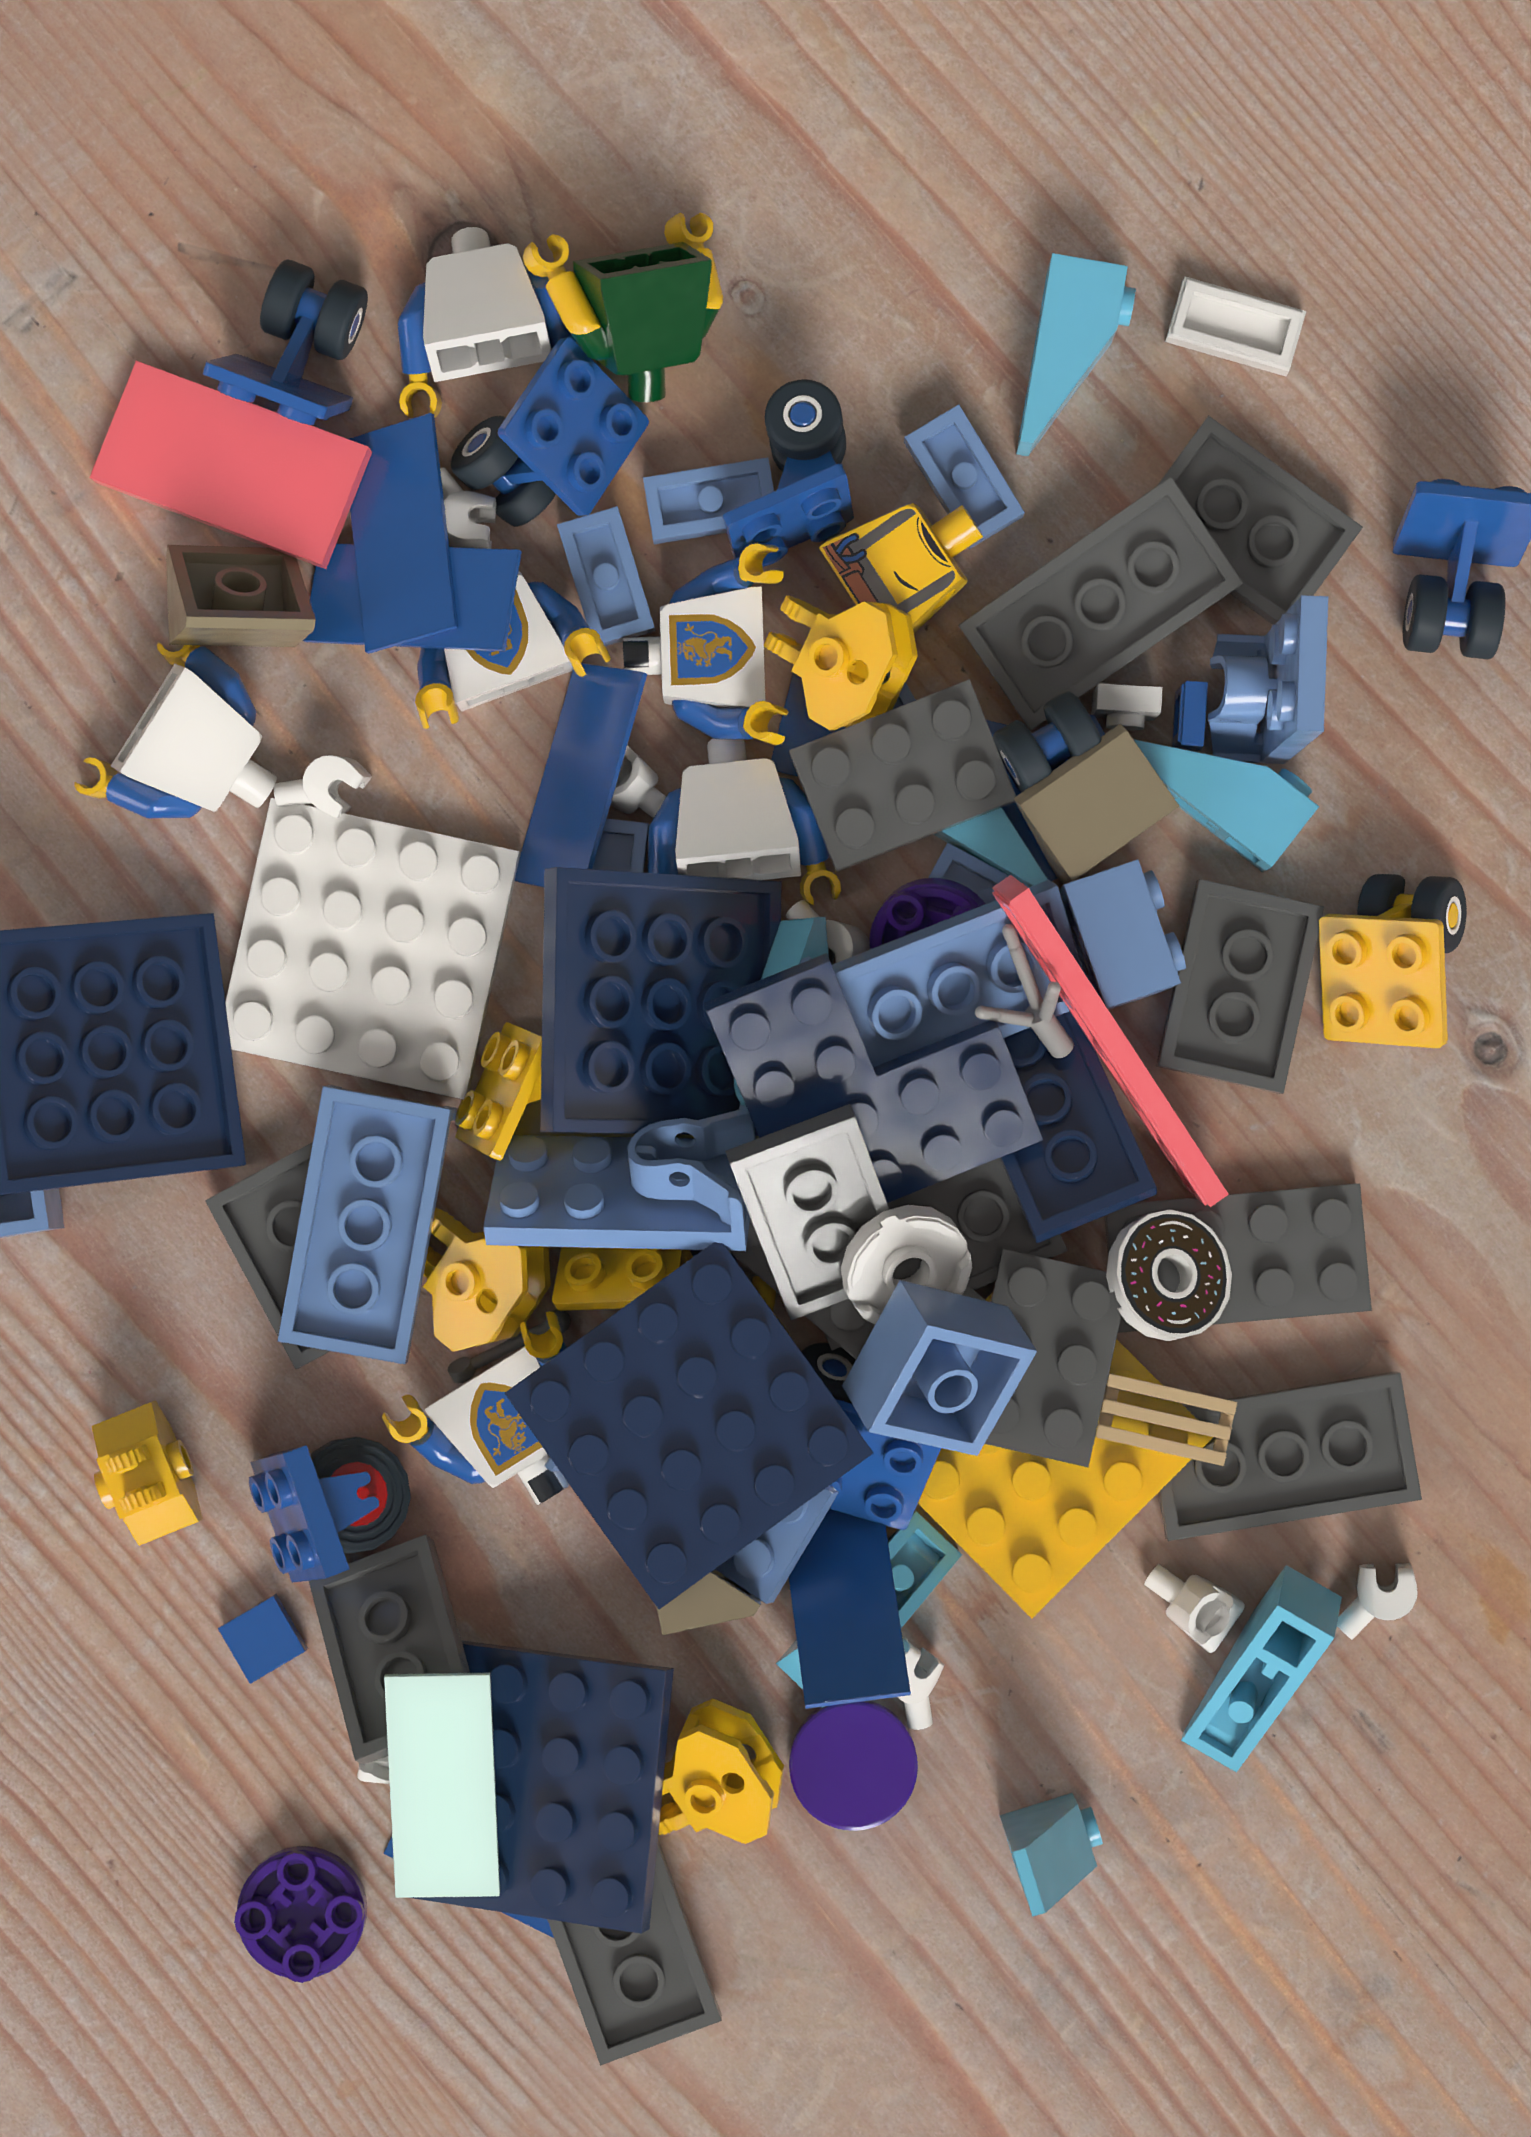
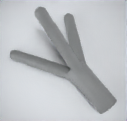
[975,924,1074,1058]

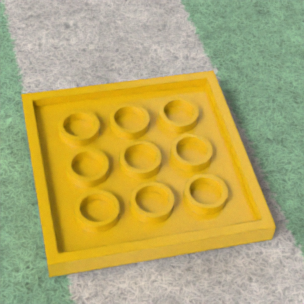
[918,1291,1213,1619]

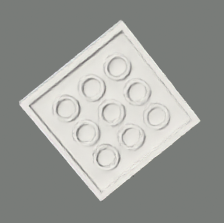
[225,798,521,1099]

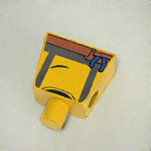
[819,503,983,634]

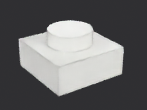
[1091,684,1163,731]

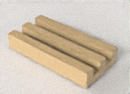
[1095,1373,1237,1466]

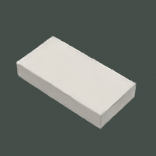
[1165,276,1306,376]

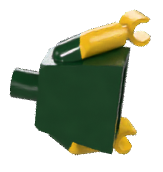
[523,212,723,402]

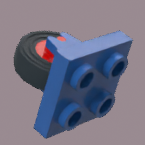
[249,1437,411,1583]

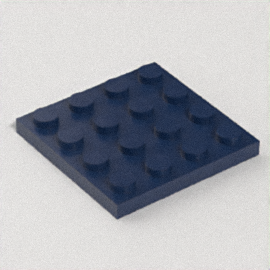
[540,867,782,1136]
[0,913,246,1195]
[504,1242,873,1610]
[411,1640,674,1934]

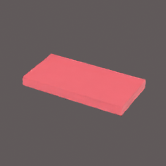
[89,361,372,569]

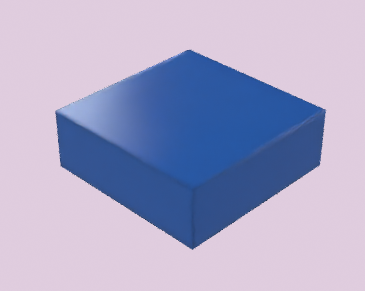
[1171,681,1208,752]
[218,1594,308,1684]

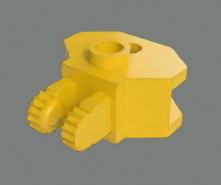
[764,595,918,730]
[423,1207,551,1352]
[92,1400,203,1546]
[658,1698,784,1844]

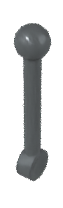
[448,1309,571,1383]

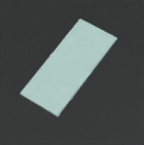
[384,1673,500,1898]

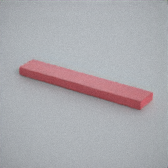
[992,875,1229,1207]

